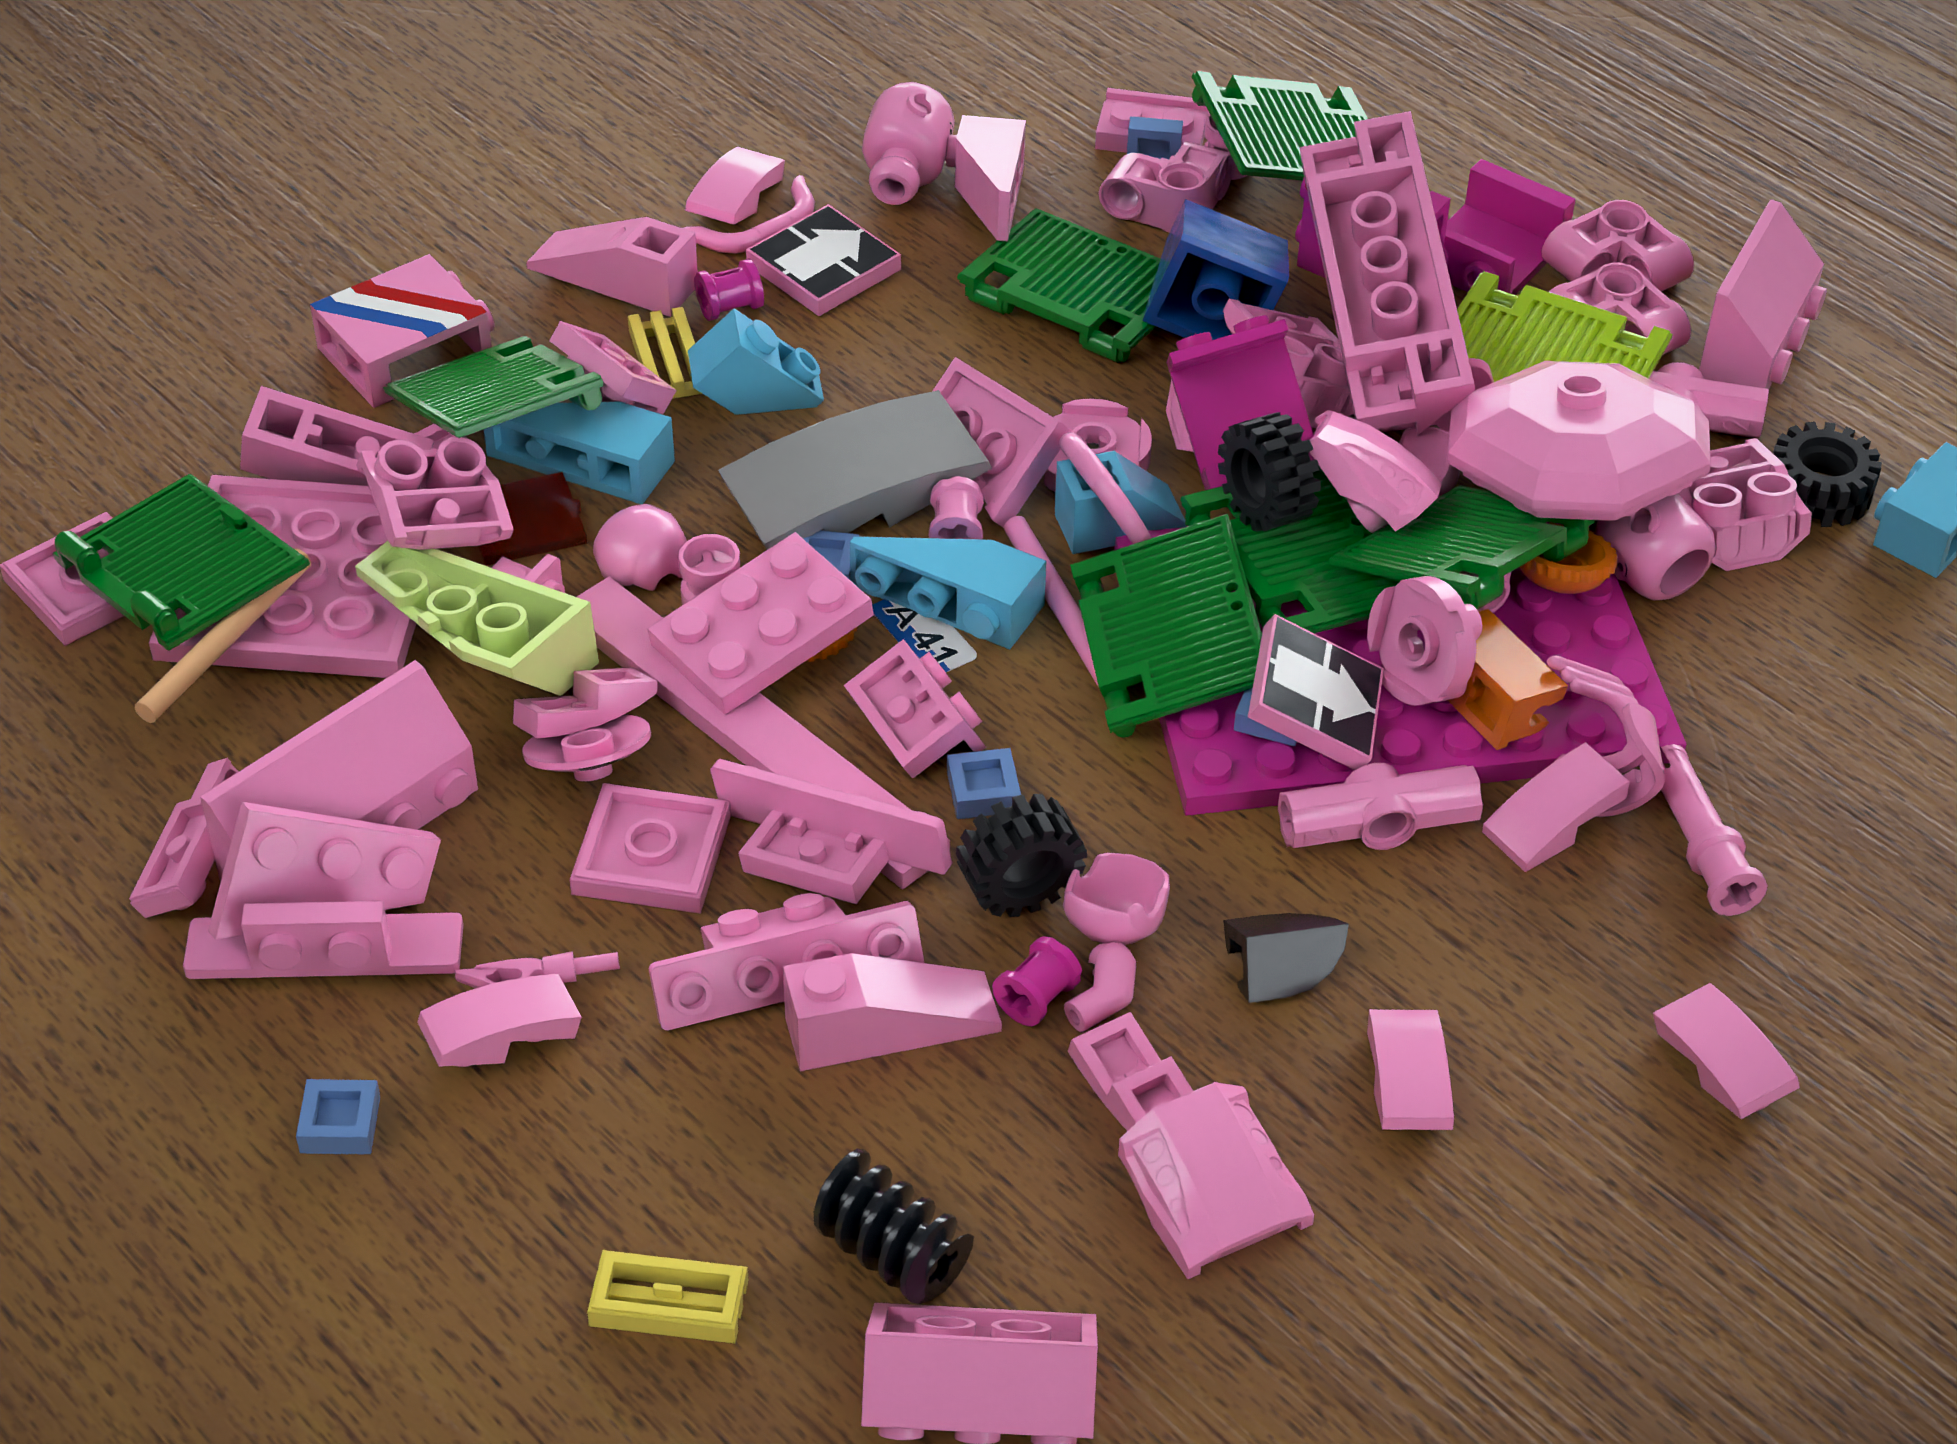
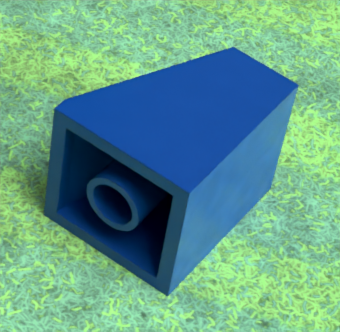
[1142,199,1289,340]

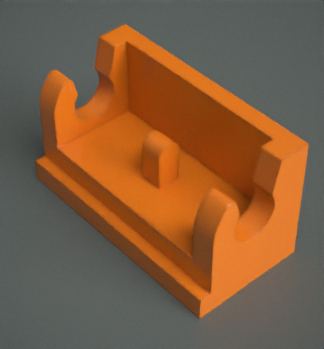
[1447,609,1568,750]

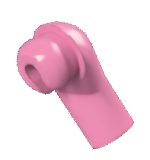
[1064,942,1136,1032]

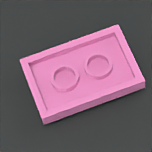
[647,532,874,715]

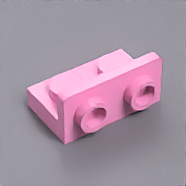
[549,321,677,415]
[844,639,986,778]

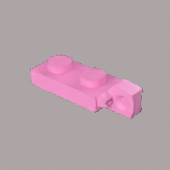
[129,758,239,918]

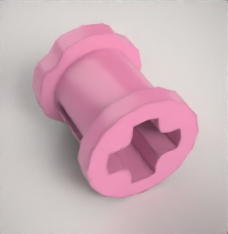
[929,476,984,540]

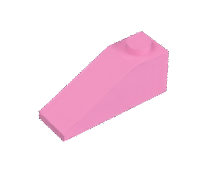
[946,115,1026,241]
[240,386,434,486]
[783,953,1002,1071]

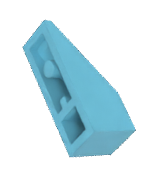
[484,401,675,504]

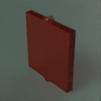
[478,472,588,566]

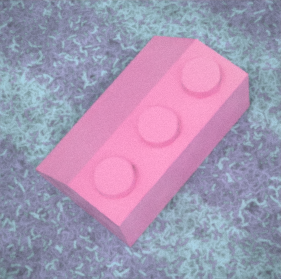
[1699,200,1827,389]
[861,1303,1098,1444]

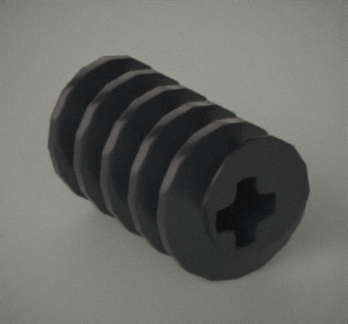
[813,1149,974,1304]

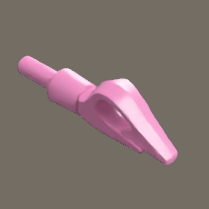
[455,951,620,989]

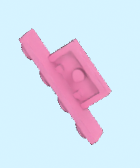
[710,759,952,904]
[649,893,924,1030]
[183,901,463,979]

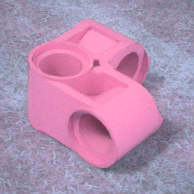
[1099,142,1234,233]
[1542,200,1694,292]
[1549,263,1691,355]

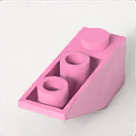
[527,217,698,317]

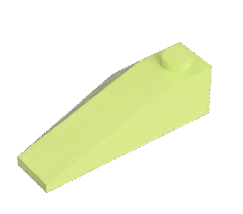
[355,541,599,696]

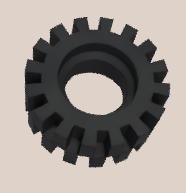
[1218,412,1321,532]
[1773,422,1882,527]
[956,794,1087,917]

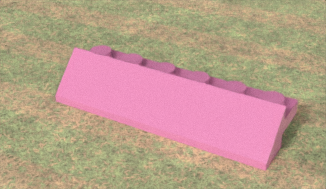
[1300,111,1475,435]

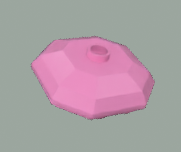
[1447,361,1711,521]

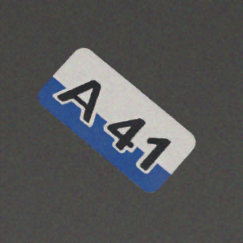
[872,599,977,672]

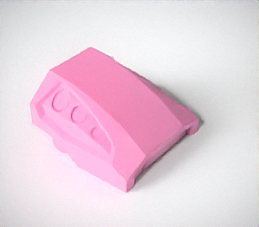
[1223,298,1354,428]
[1310,410,1442,533]
[356,437,514,550]
[1678,438,1812,571]
[1118,1082,1314,1279]

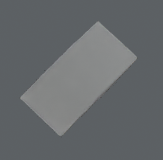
[718,390,992,550]

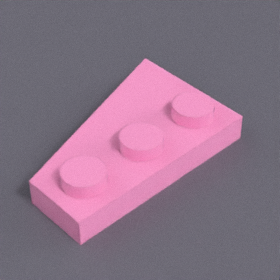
[932,357,1073,528]
[208,802,441,940]

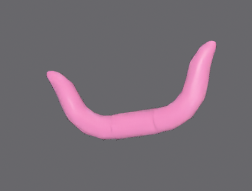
[682,175,815,254]
[1059,432,1151,544]

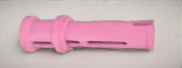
[1661,744,1768,916]

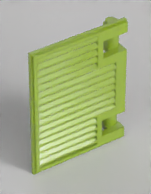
[1457,271,1673,382]

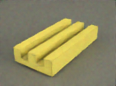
[628,307,702,399]
[587,1250,748,1344]

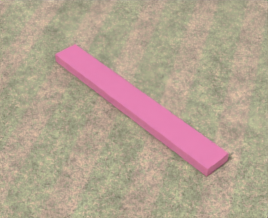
[577,576,950,890]

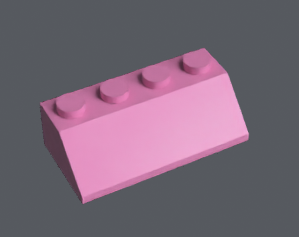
[200,660,478,883]

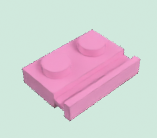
[1095,88,1209,153]

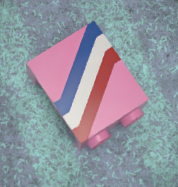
[310,254,494,408]

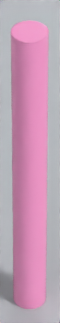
[1004,516,1099,687]

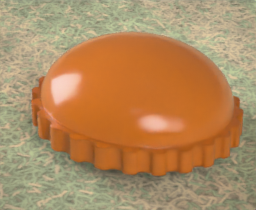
[1519,522,1617,594]

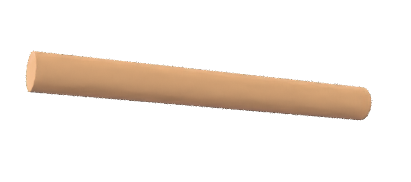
[135,548,311,723]

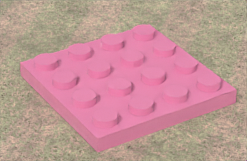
[149,475,416,678]

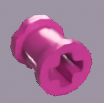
[694,259,764,321]
[992,936,1082,1026]

